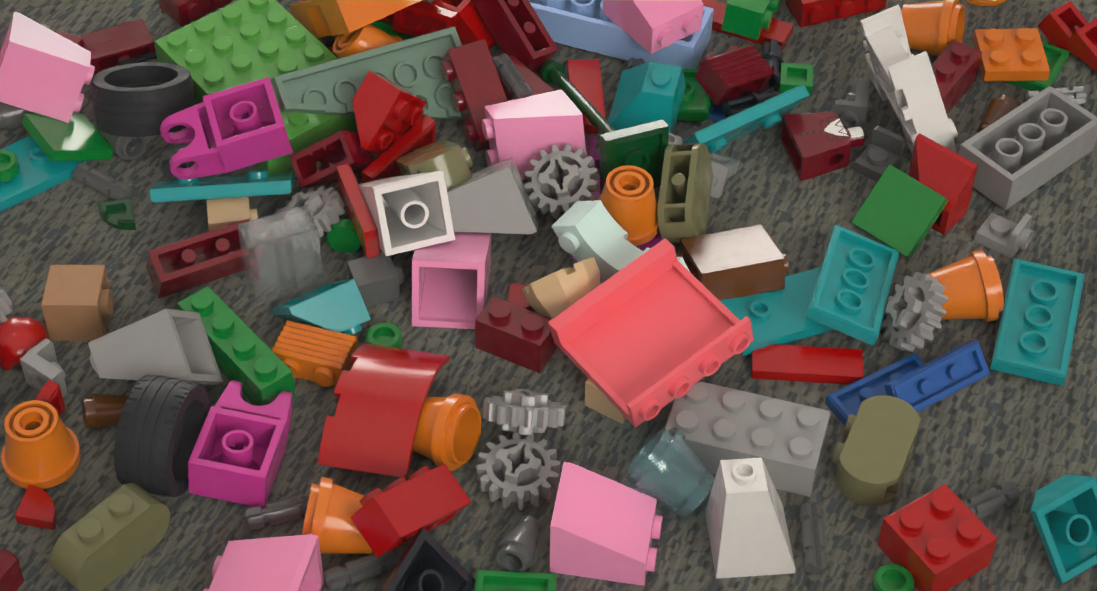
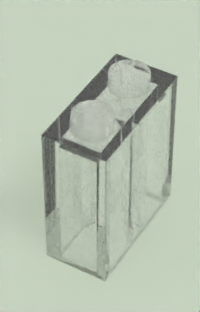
[238,205,324,307]

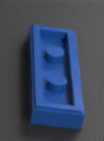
[884,340,990,412]
[825,353,925,426]

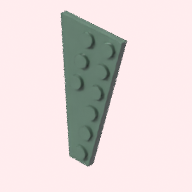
[271,26,464,120]

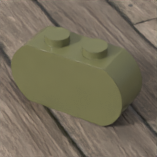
[396,140,473,190]
[657,143,713,243]
[832,395,921,506]
[51,483,170,591]

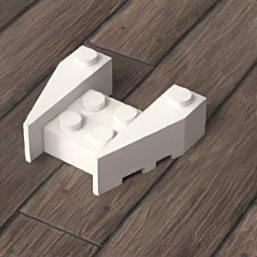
[861,5,958,154]

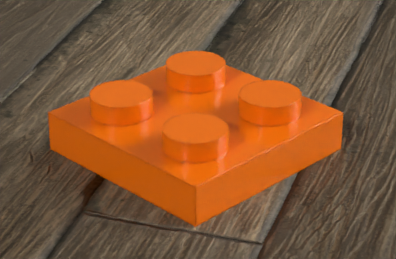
[973,28,1050,81]

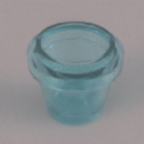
[625,427,715,518]

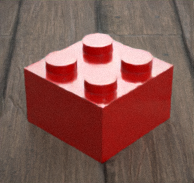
[877,484,997,591]

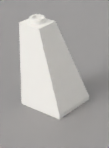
[358,170,455,256]
[705,458,796,579]

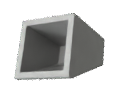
[447,157,539,234]
[88,309,223,385]

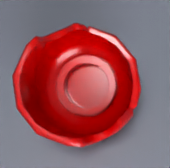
[0,316,49,370]

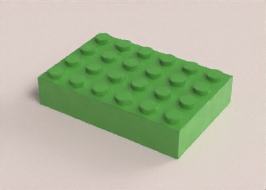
[155,0,358,174]

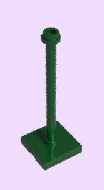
[540,60,669,194]

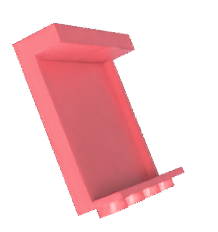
[548,238,754,428]

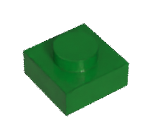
[779,63,813,96]

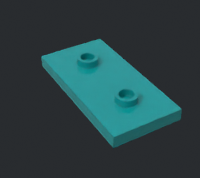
[683,85,809,154]
[0,136,87,212]
[150,170,294,203]
[805,225,899,346]
[990,258,1085,386]
[719,267,835,356]

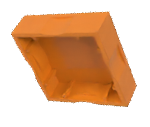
[288,0,422,38]

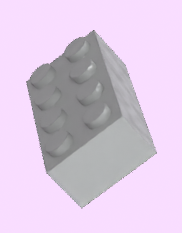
[959,86,1097,210]
[661,381,831,497]

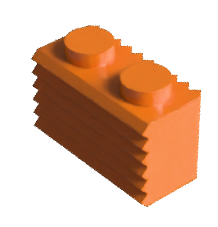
[272,320,358,387]

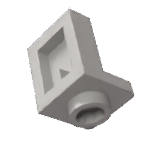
[710,152,740,198]
[974,212,1034,258]
[20,338,68,398]

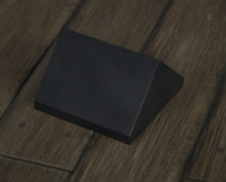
[381,528,476,591]

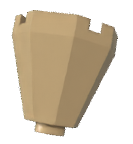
[522,257,601,319]

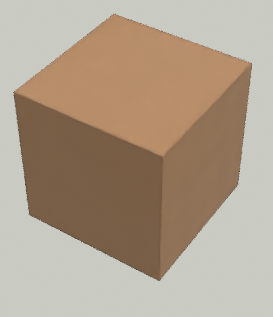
[41,265,114,341]

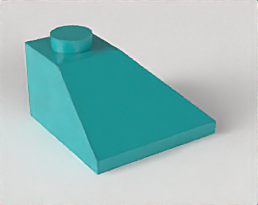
[608,62,686,134]
[270,279,371,335]
[1031,474,1097,584]

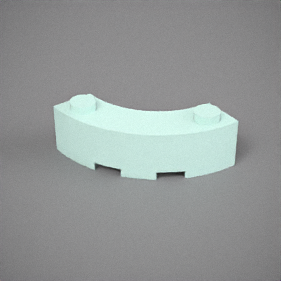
[551,200,690,283]

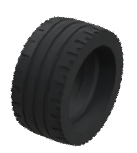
[91,62,195,137]
[114,375,210,497]

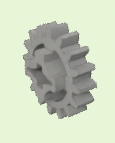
[524,144,600,219]
[271,185,345,247]
[881,272,948,352]
[482,389,566,435]
[476,432,560,510]

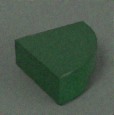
[97,198,136,230]

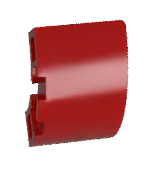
[318,343,450,477]

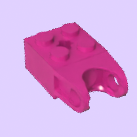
[160,77,293,180]
[188,380,293,508]

